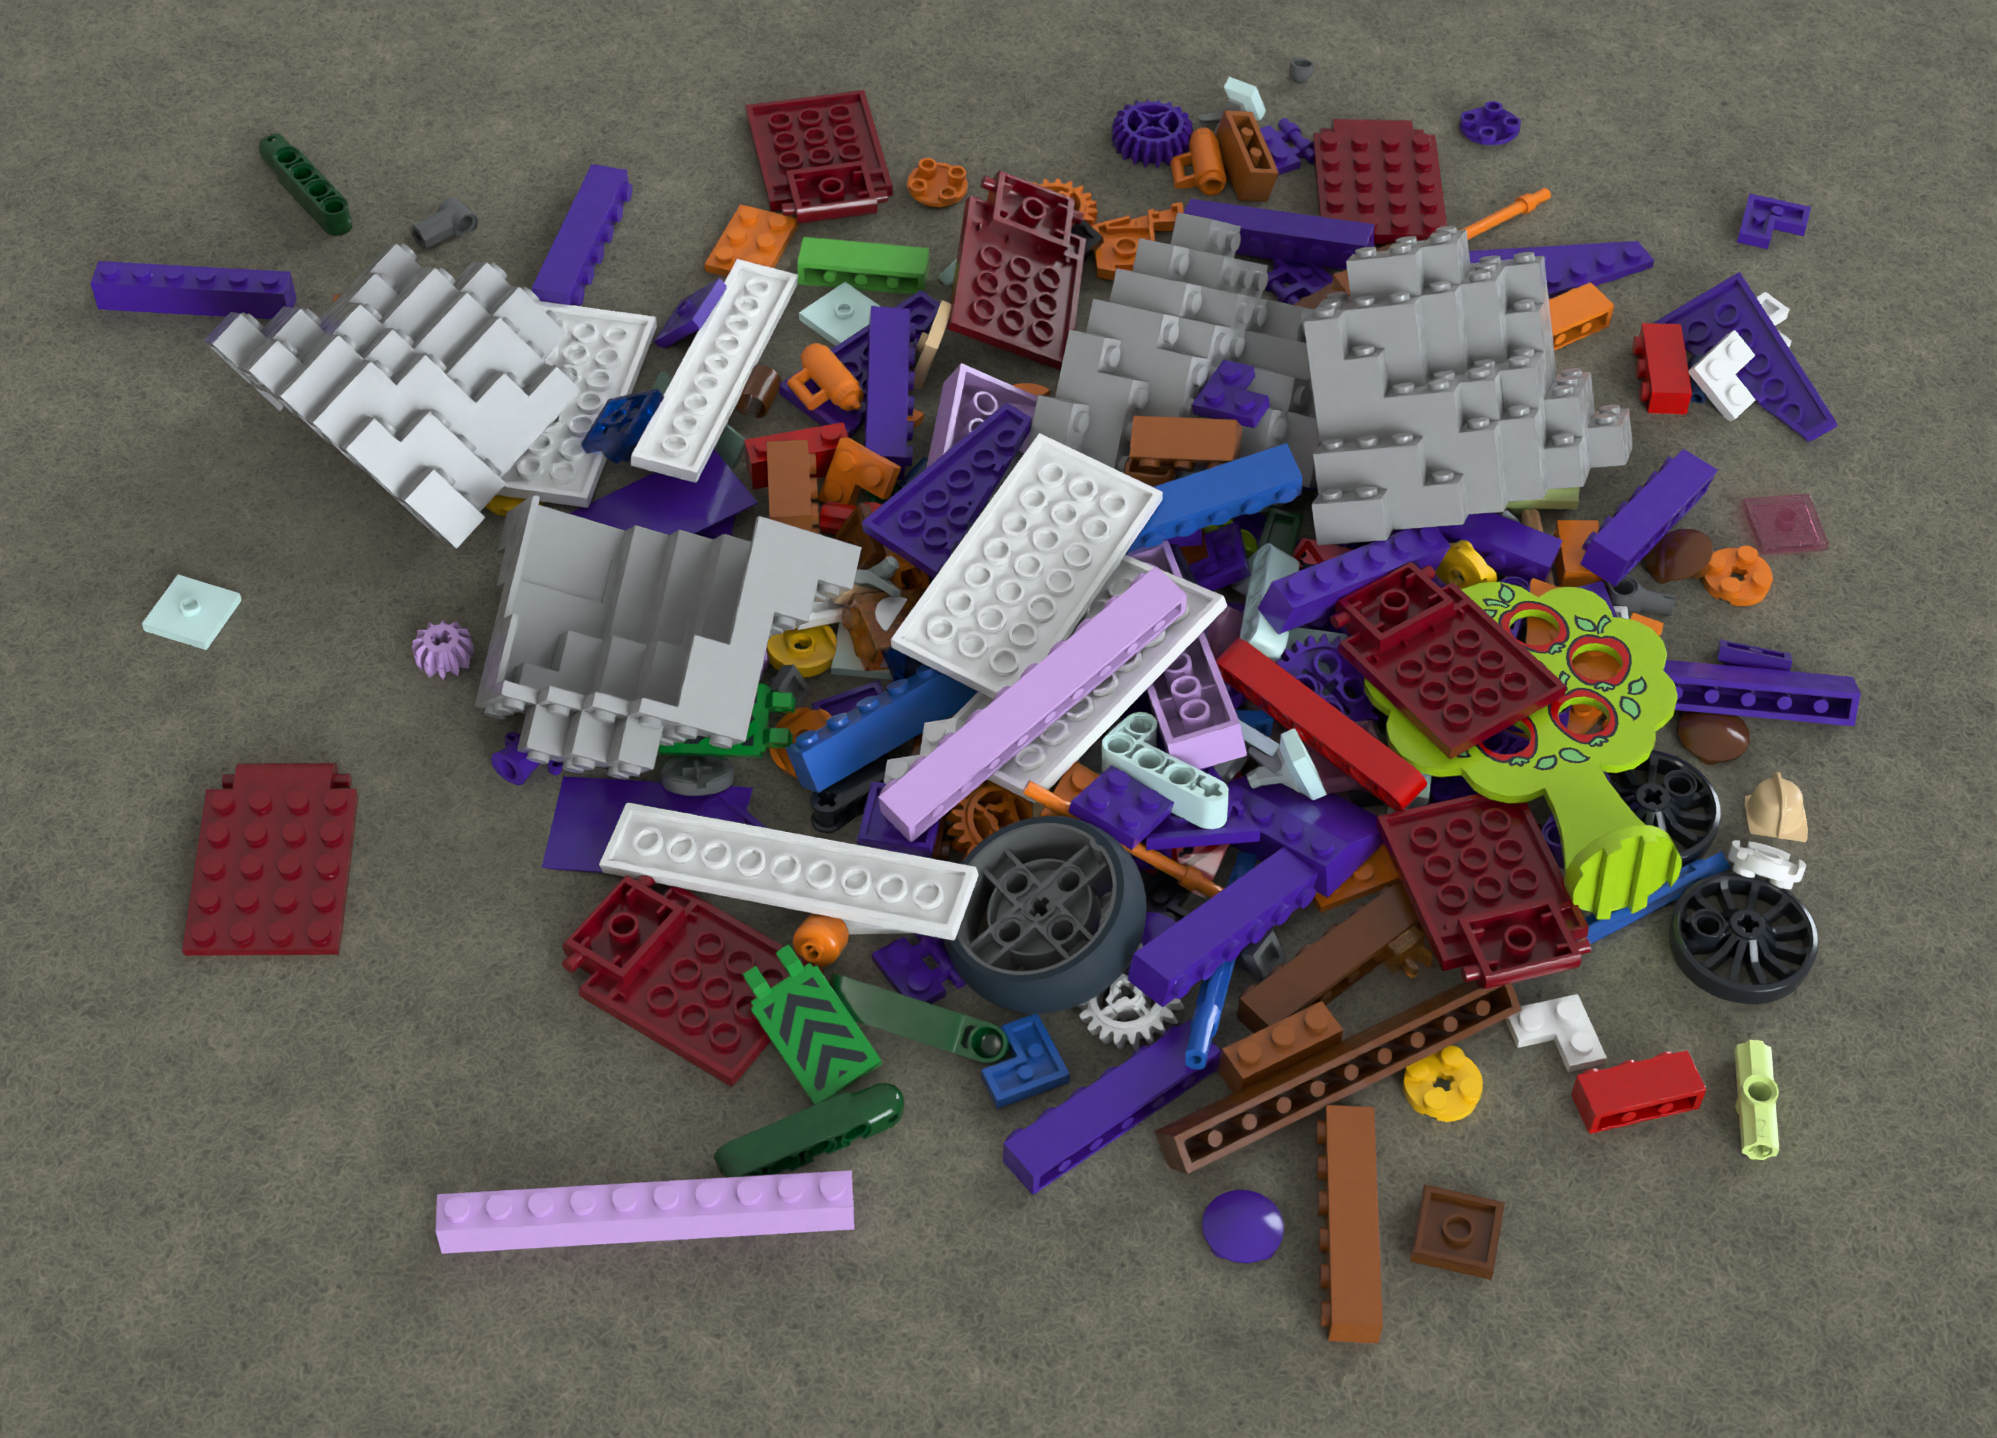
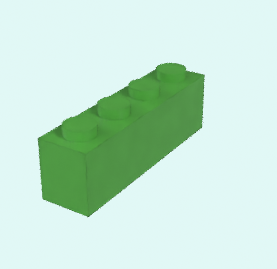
[797,237,929,295]

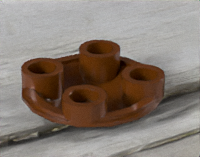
[1644,529,1714,584]
[1677,711,1750,765]

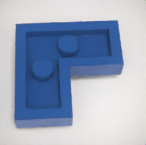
[981,1014,1070,1109]

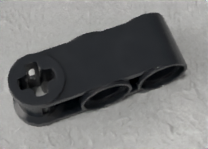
[811,754,892,834]

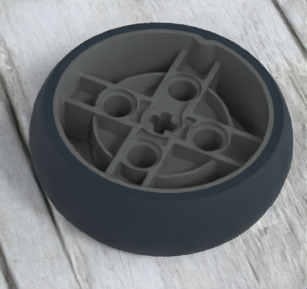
[944,816,1147,1014]

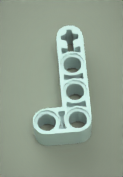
[1231,543,1299,662]
[1102,712,1229,829]

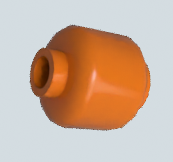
[793,913,849,967]

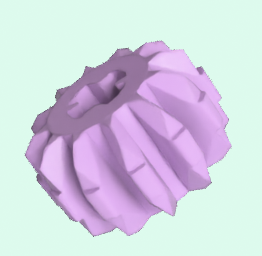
[412,619,474,680]

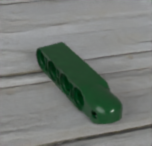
[259,133,352,236]
[829,972,1009,1063]
[714,1082,905,1178]

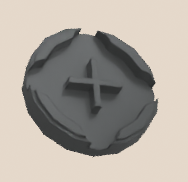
[661,755,734,795]

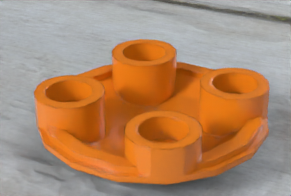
[907,158,968,207]

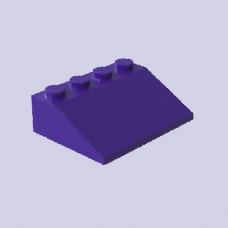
[1226,775,1384,898]

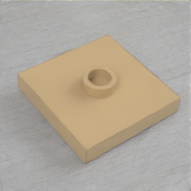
[914,300,951,389]

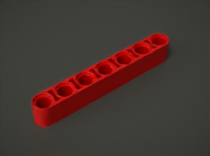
[1215,638,1427,812]

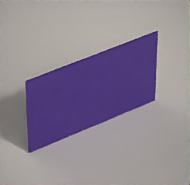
[568,449,758,535]
[542,776,753,873]

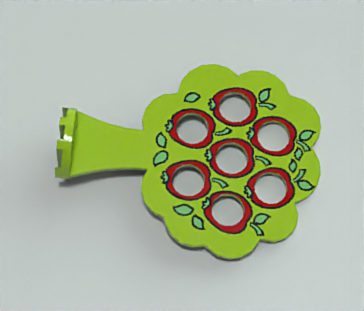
[1364,582,1682,920]

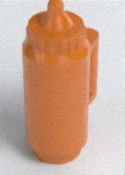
[1170,128,1226,196]
[787,343,864,411]

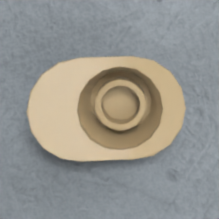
[1744,772,1808,842]

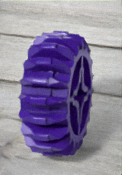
[1111,99,1193,169]

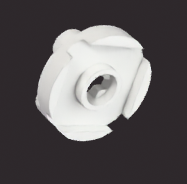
[1728,840,1806,889]

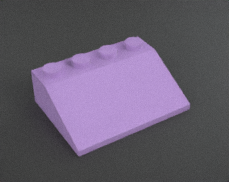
[926,363,1038,468]

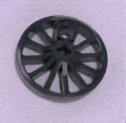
[1607,750,1721,868]
[1669,873,1818,1004]

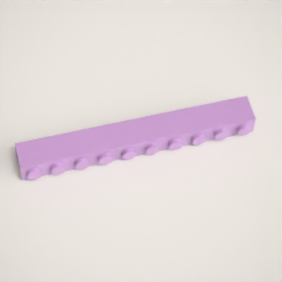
[878,566,1187,843]
[436,1170,854,1254]

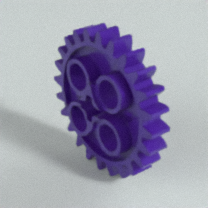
[1275,634,1379,732]

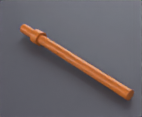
[1461,188,1551,240]
[1022,780,1224,898]

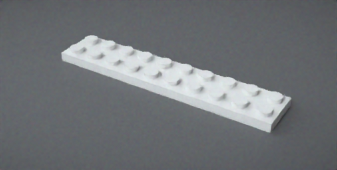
[631,259,798,483]
[599,803,978,941]

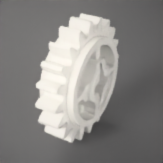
[1078,944,1184,1050]

